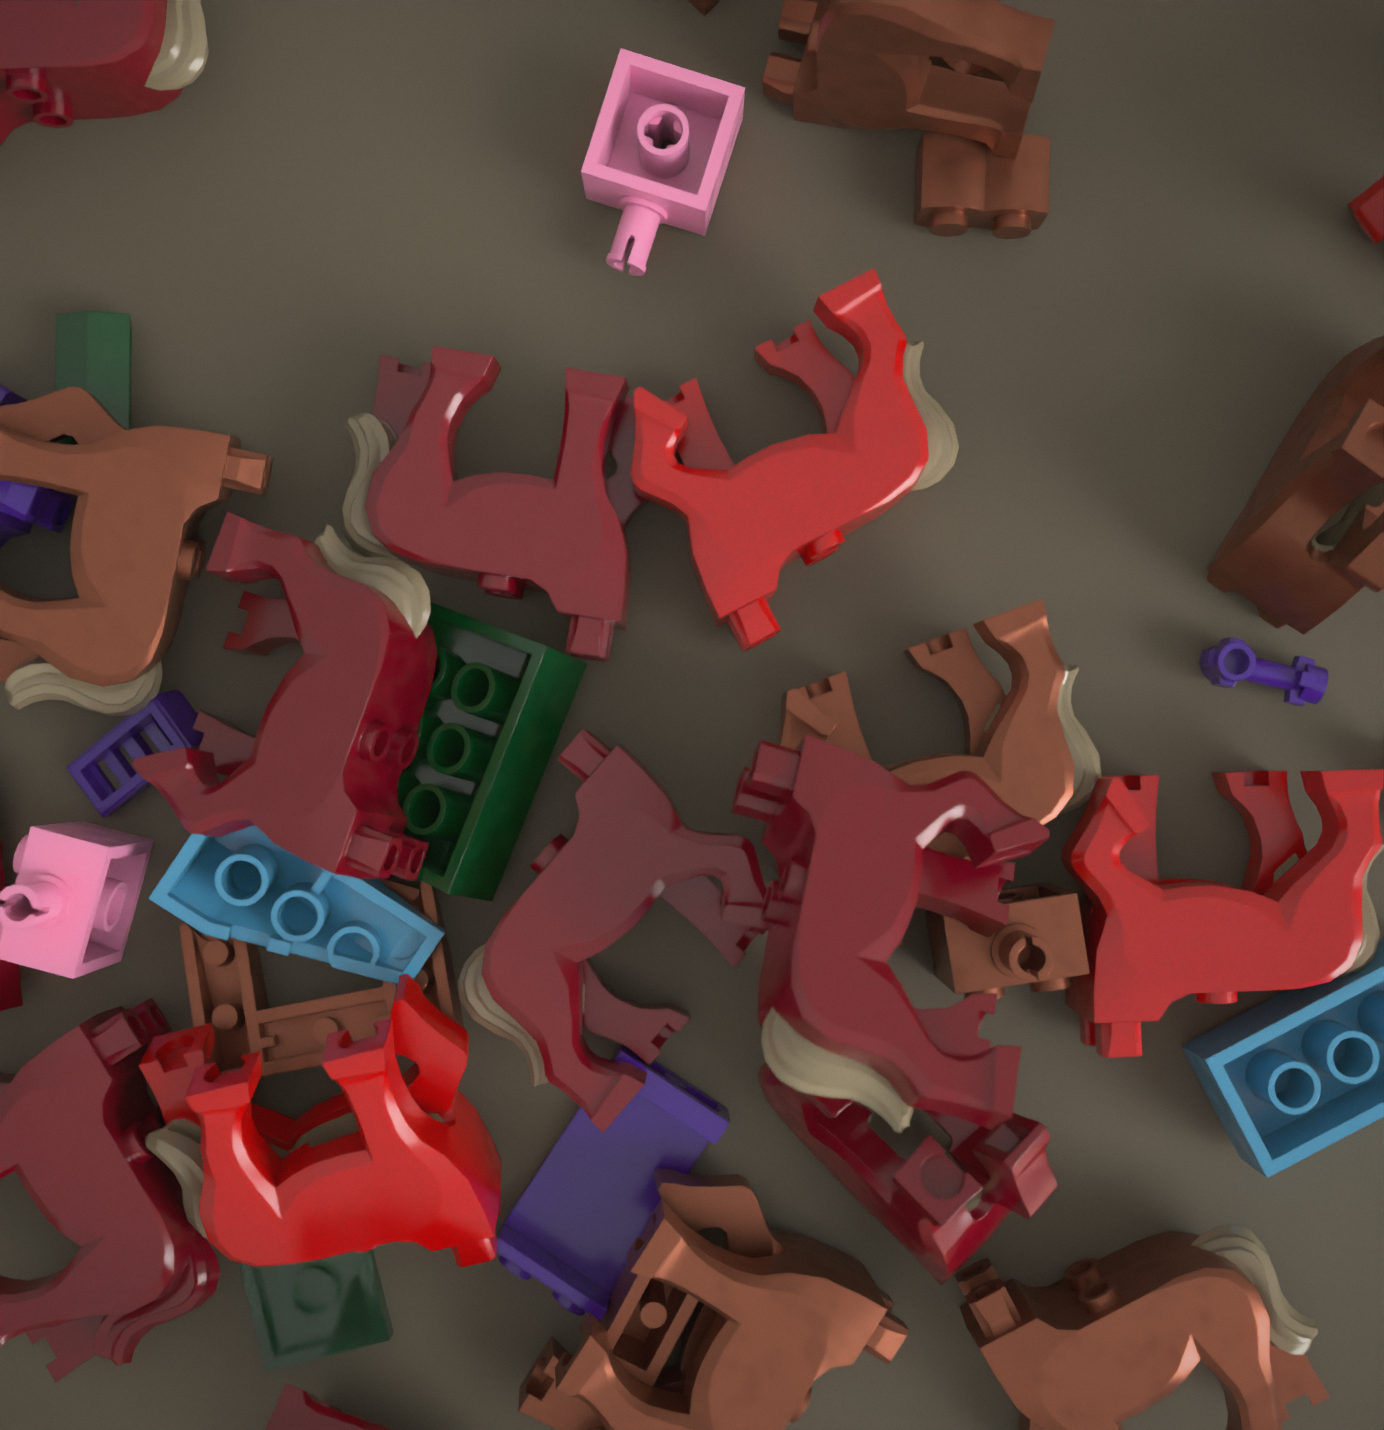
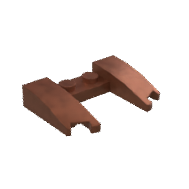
[179,878,464,1077]

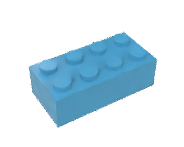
[1181,939,1384,1178]

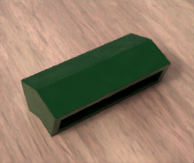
[55,311,132,445]

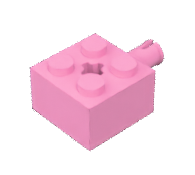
[581,48,745,276]
[0,821,154,979]

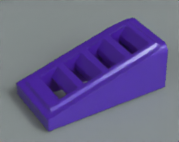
[66,690,204,818]

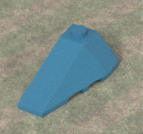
[148,825,446,984]

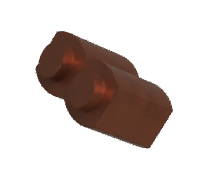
[914,131,1051,239]

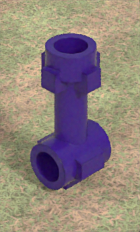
[1199,637,1328,706]

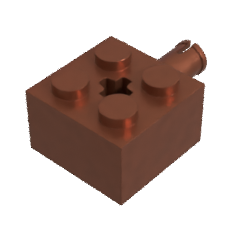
[925,882,1090,999]

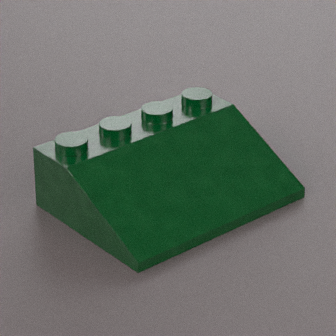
[398,602,587,902]

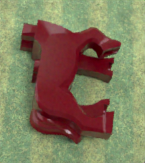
[0,998,221,1383]

